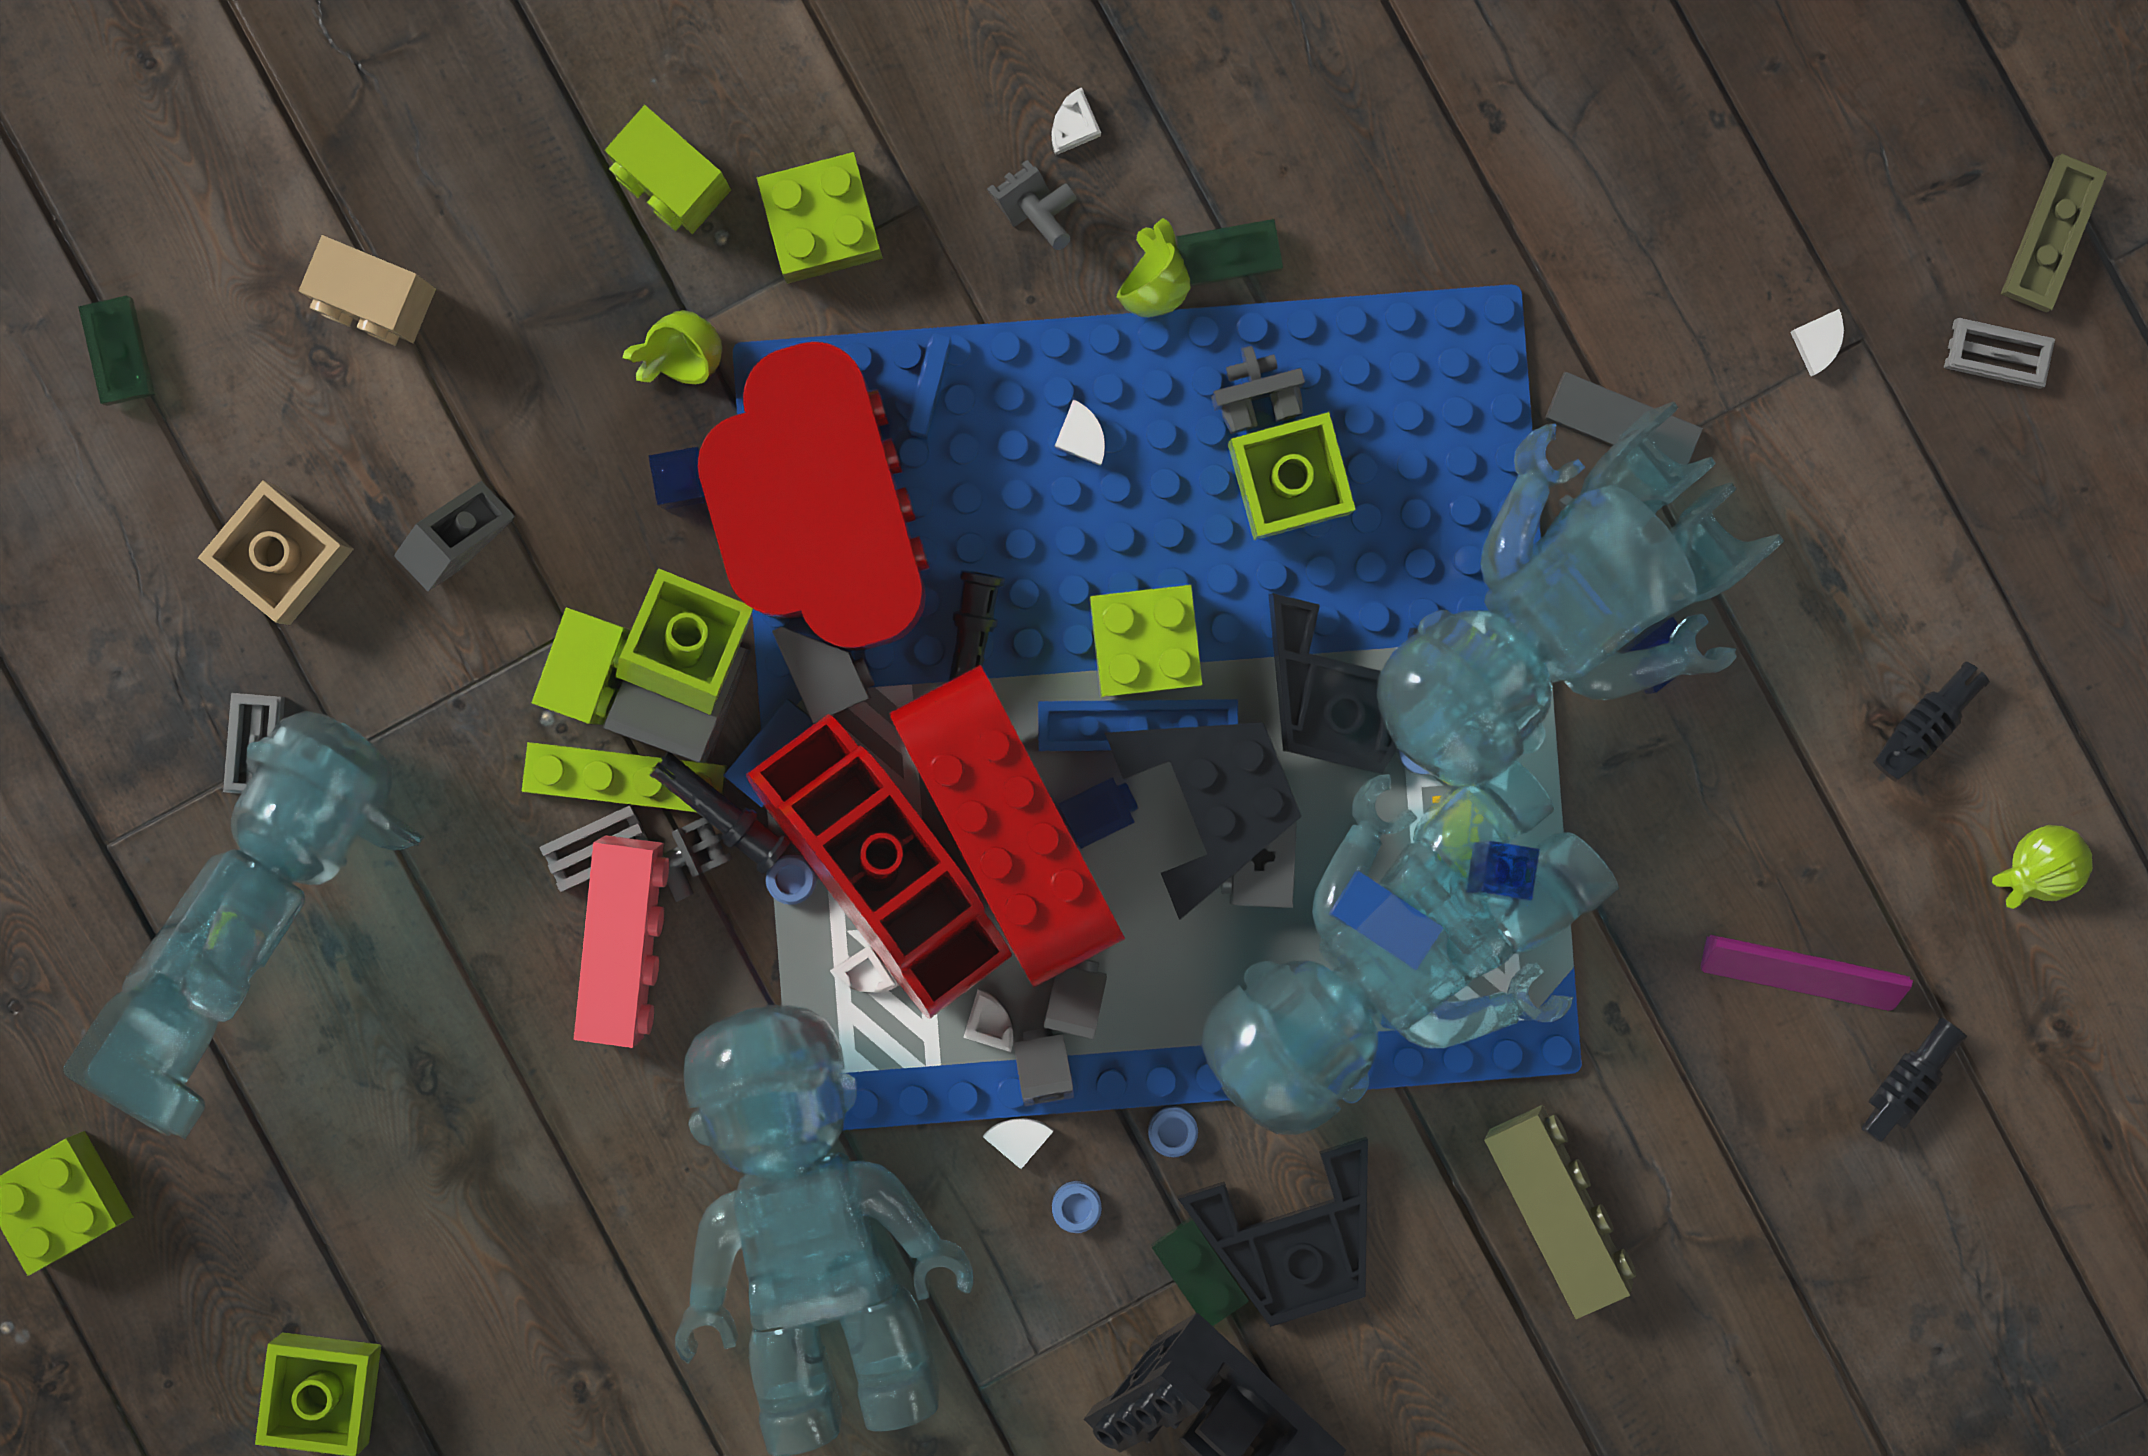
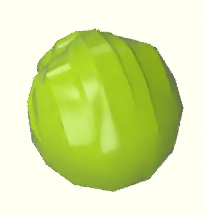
[1116,218,1191,317]
[622,310,722,385]
[1992,825,2093,909]

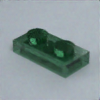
[1176,219,1283,287]
[78,295,155,406]
[1151,1217,1249,1326]

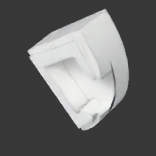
[1052,87,1101,155]
[1790,309,1844,376]
[1055,400,1105,466]
[830,945,899,993]
[963,989,1013,1052]
[983,1118,1053,1169]

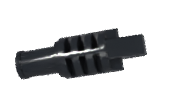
[1873,661,1990,782]
[1861,1018,1967,1142]

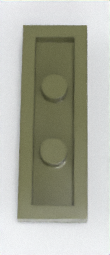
[2001,153,2107,313]

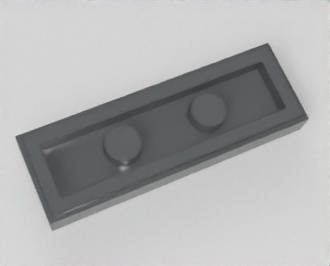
[1545,372,1703,475]

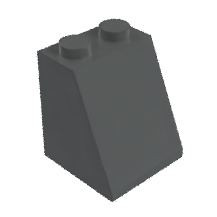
[604,647,750,763]

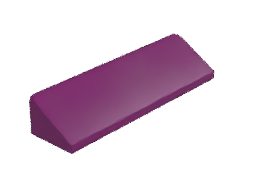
[1700,934,1913,1011]

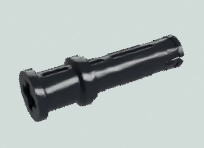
[949,570,1005,681]
[649,751,790,874]

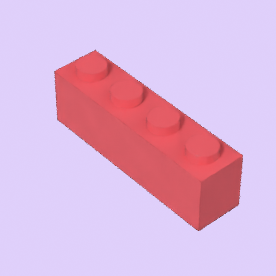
[574,835,669,1048]

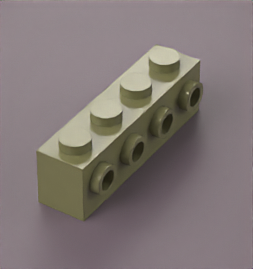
[1484,1105,1637,1319]

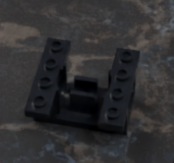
[1083,1312,1346,1456]

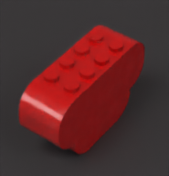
[698,342,930,651]
[889,665,1125,987]
[746,714,1012,1019]

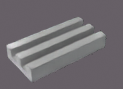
[1944,318,2055,389]
[223,693,285,796]
[539,805,648,892]

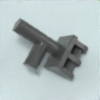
[987,160,1077,250]
[663,817,733,902]

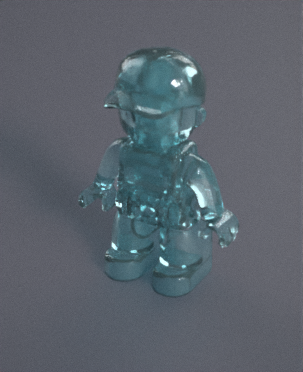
[1377,401,1784,786]
[63,711,424,1140]
[1201,754,1619,1135]
[675,1005,973,1456]

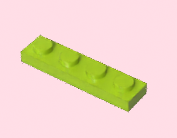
[522,742,727,812]

